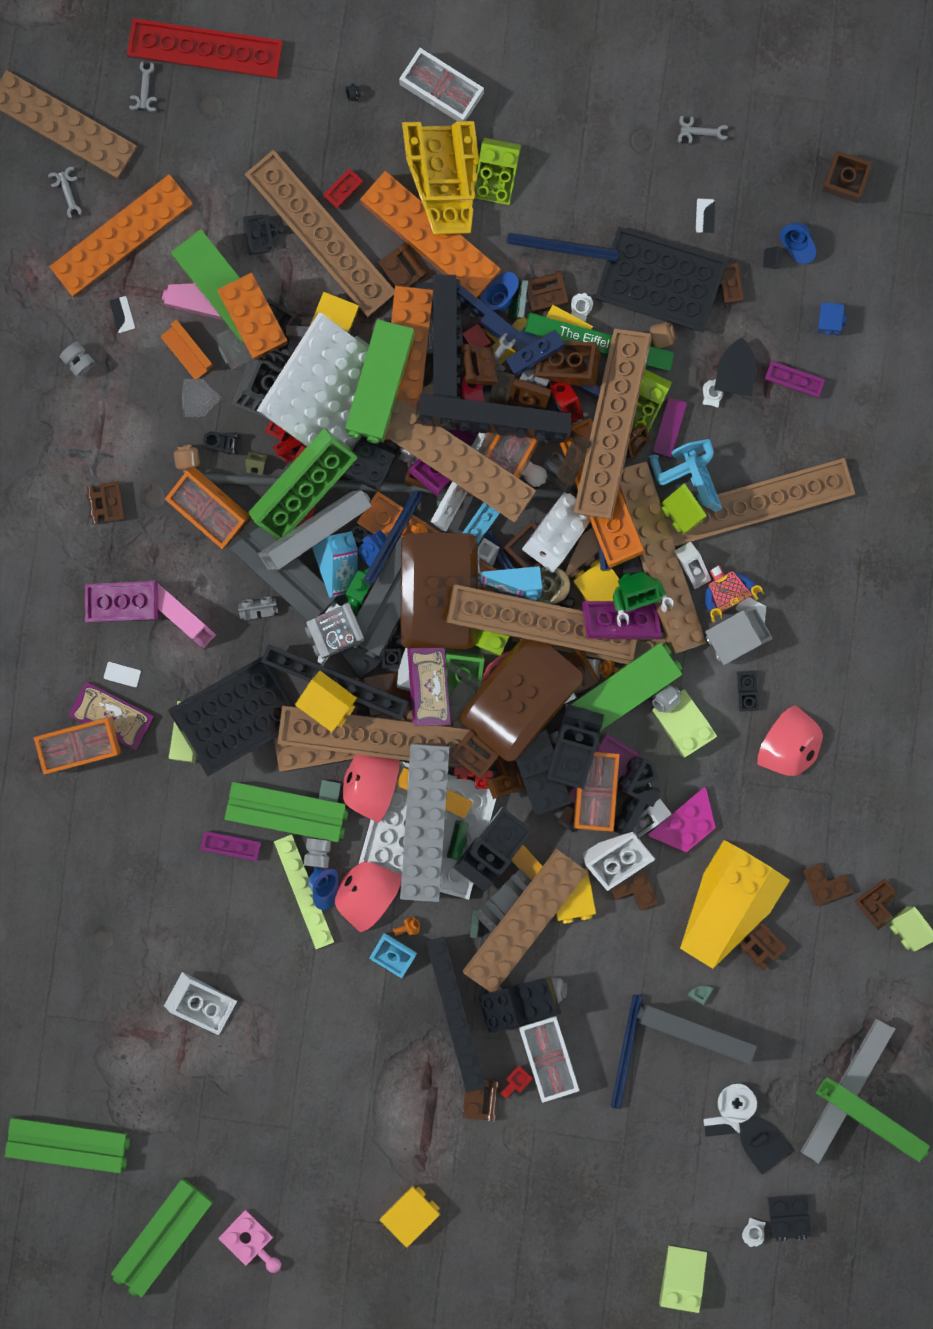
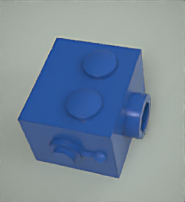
[818,302,847,335]
[358,529,387,567]

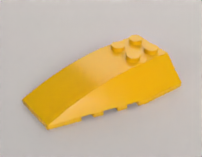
[402,121,479,235]
[680,840,790,969]

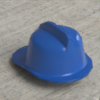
[780,221,817,264]
[480,272,519,313]
[308,867,339,910]

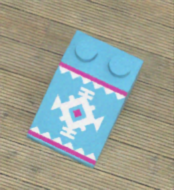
[312,531,358,598]
[480,566,542,601]

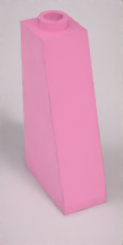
[162,283,222,320]
[158,584,216,649]

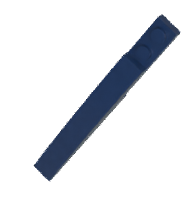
[457,285,601,400]

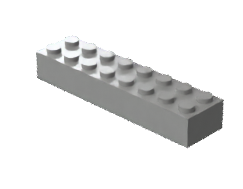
[400,743,450,902]

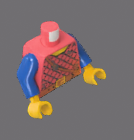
[705,566,765,622]

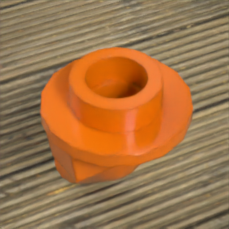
[409,523,428,533]
[599,660,621,678]
[392,916,420,936]

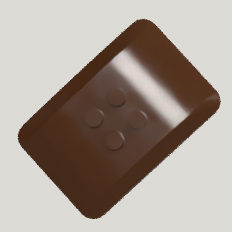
[400,533,478,649]
[459,639,583,762]

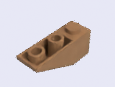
[565,527,599,578]

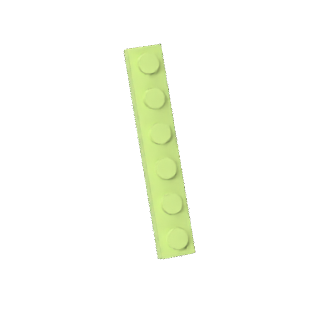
[274,835,334,949]

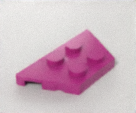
[648,787,716,852]

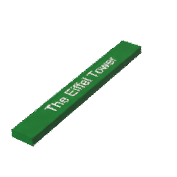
[524,313,674,372]

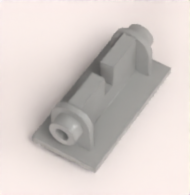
[238,596,278,620]

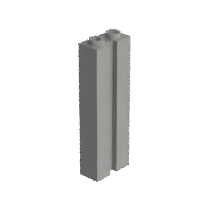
[258,490,372,570]

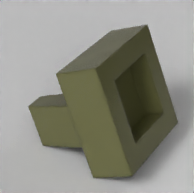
[245,452,268,475]

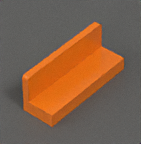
[161,319,213,380]

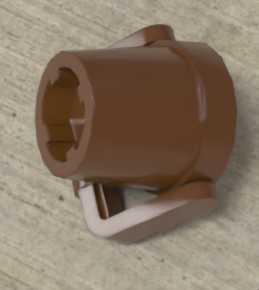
[626,424,649,458]

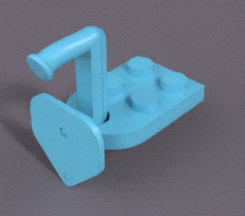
[648,439,723,512]

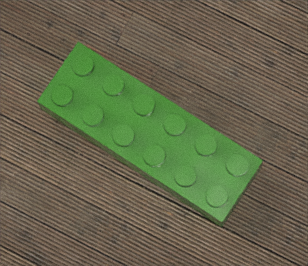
[248,428,358,540]

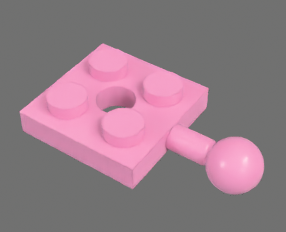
[218,1210,281,1273]

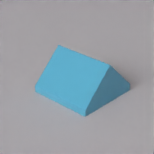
[369,933,417,978]

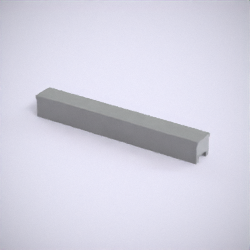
[800,1019,895,1164]

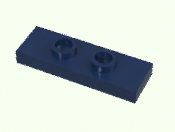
[506,329,565,376]

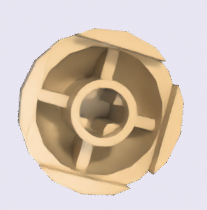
[537,567,570,604]

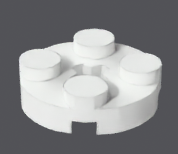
[717,1084,757,1123]

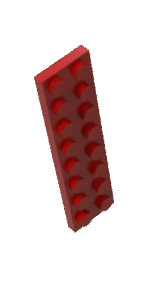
[127,18,283,79]

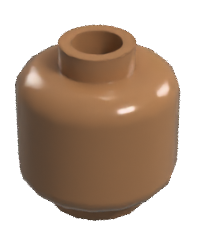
[650,322,677,349]
[173,444,200,473]

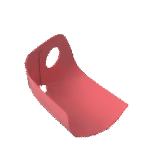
[757,705,823,776]
[343,754,399,823]
[335,862,402,932]

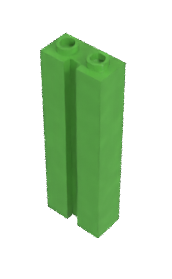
[171,229,244,345]
[345,319,415,444]
[570,642,683,731]
[224,782,349,842]
[816,1077,930,1162]
[5,1117,130,1173]
[111,1178,214,1298]

